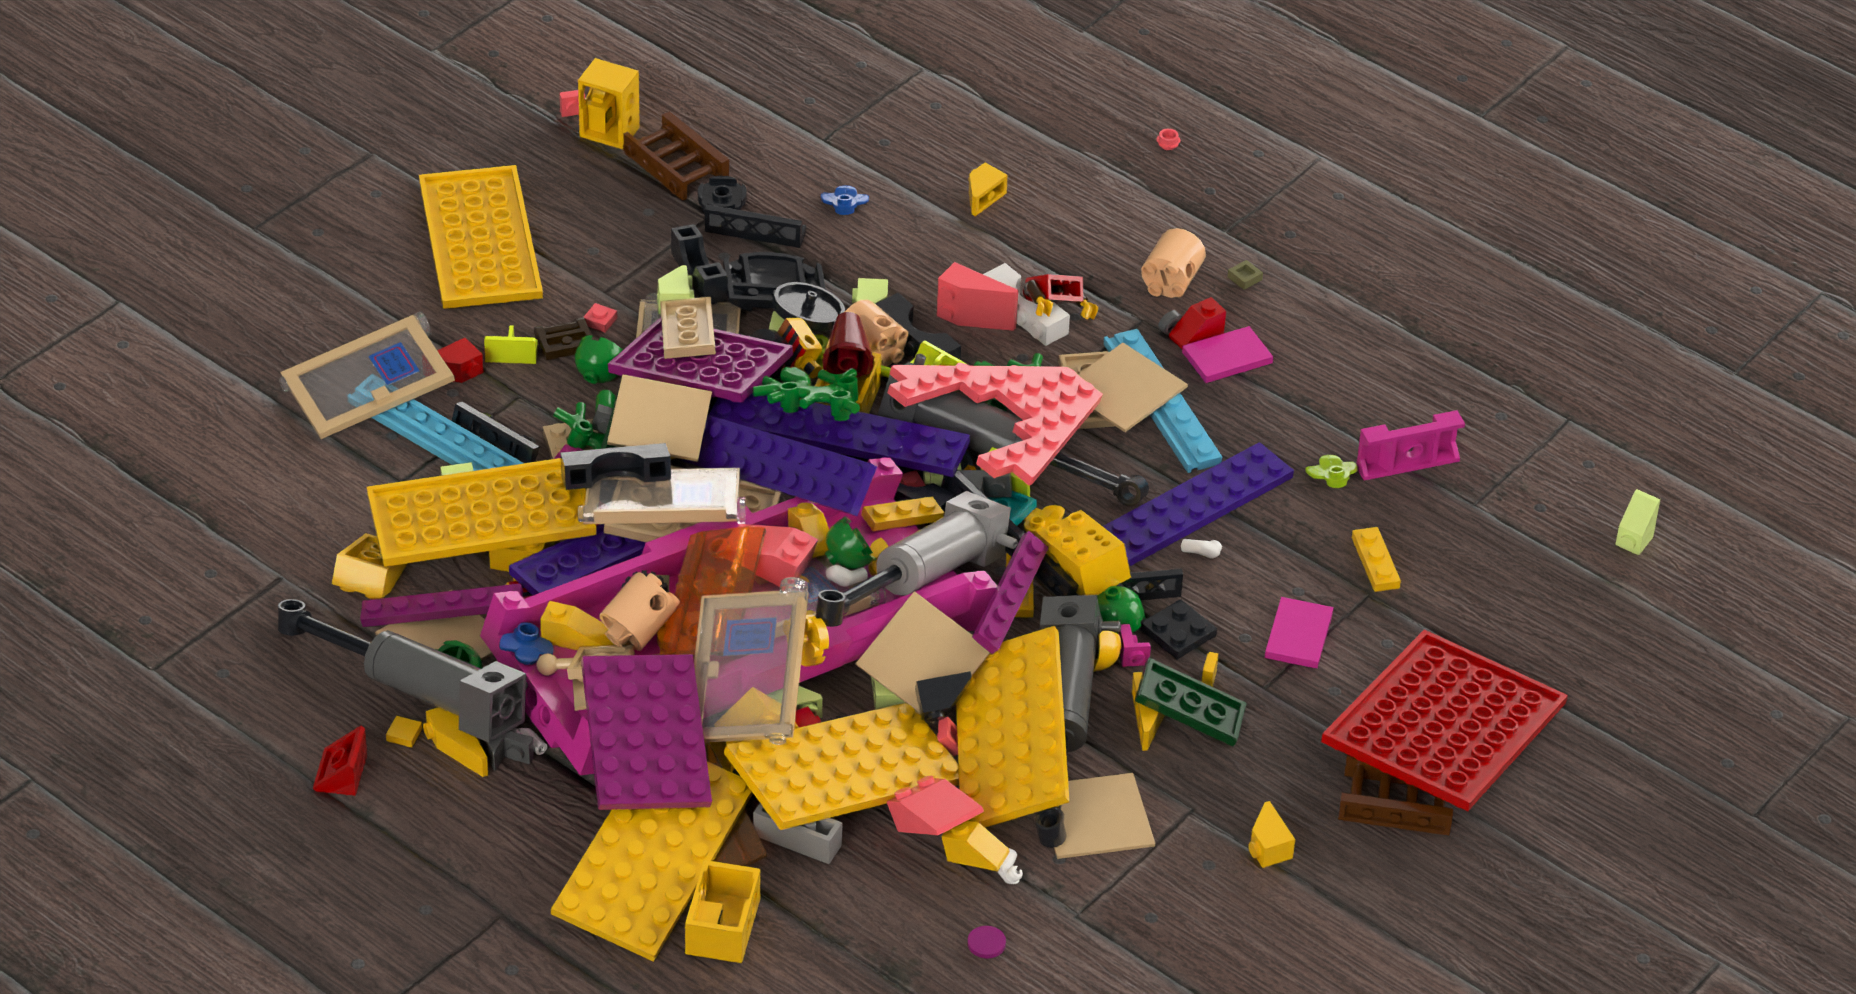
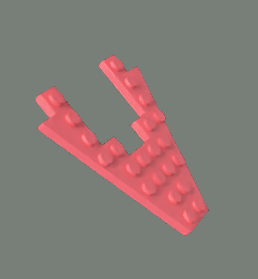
[887,363,1103,486]

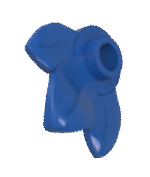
[821,185,869,215]
[499,622,554,665]

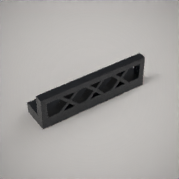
[705,205,806,248]
[1075,568,1183,601]

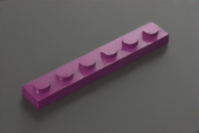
[972,531,1049,654]
[360,583,523,627]

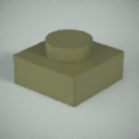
[1227,260,1263,290]

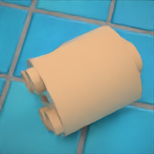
[1141,228,1206,298]
[845,299,908,366]
[600,572,680,651]

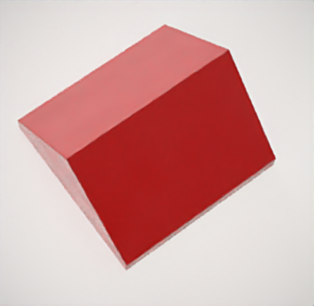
[313,725,367,796]

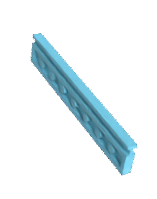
[1103,329,1222,473]
[348,375,524,471]

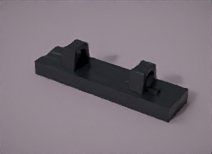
[452,402,540,463]

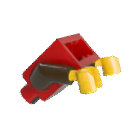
[1023,274,1098,320]

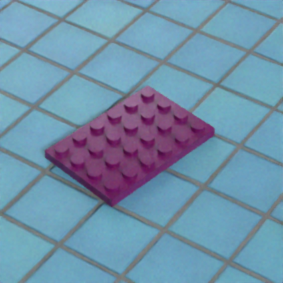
[608,317,793,402]
[581,654,712,810]

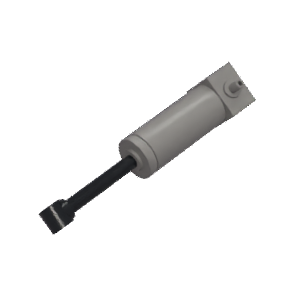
[816,491,1018,627]

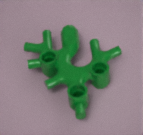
[752,367,860,421]
[553,390,616,484]

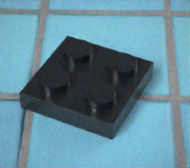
[1141,599,1217,660]

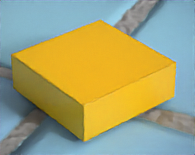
[1202,652,1218,687]
[386,716,422,748]

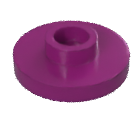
[967,926,1006,958]

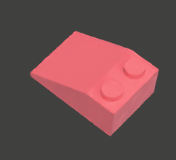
[937,262,1018,331]
[717,524,818,591]
[887,776,984,835]

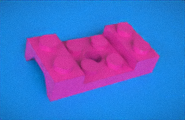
[1357,410,1465,481]

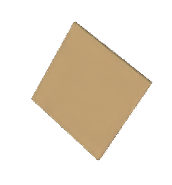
[1078,343,1188,432]
[607,375,712,462]
[375,590,493,661]
[855,591,990,723]
[1054,773,1156,859]

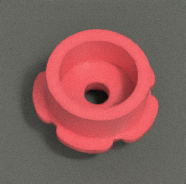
[1157,129,1180,150]

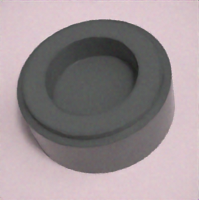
[1158,310,1182,335]

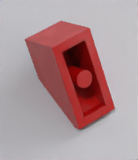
[1169,297,1226,349]
[422,338,483,383]

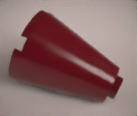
[822,312,874,381]

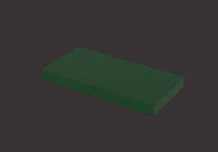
[1135,658,1247,746]

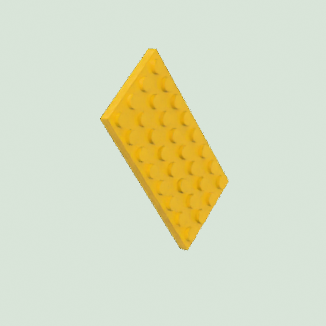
[419,165,543,309]
[367,458,597,567]
[956,626,1069,828]
[724,703,959,830]
[551,761,753,962]

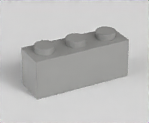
[753,803,842,864]

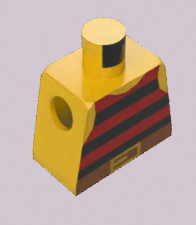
[777,318,822,378]

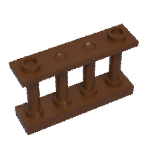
[623,111,729,201]
[1338,755,1453,836]

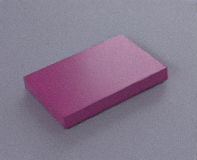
[1182,326,1273,383]
[1265,597,1334,669]

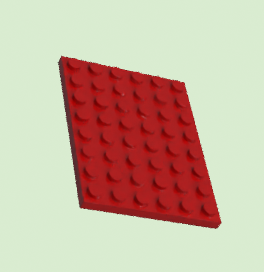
[1321,629,1568,811]

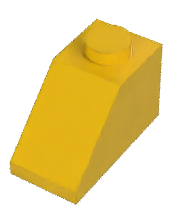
[968,162,1008,216]
[788,502,829,558]
[1249,801,1295,868]
[941,820,1010,871]

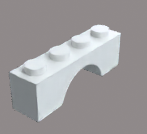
[983,263,1070,346]

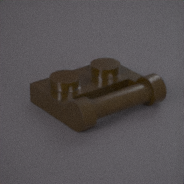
[534,317,594,360]

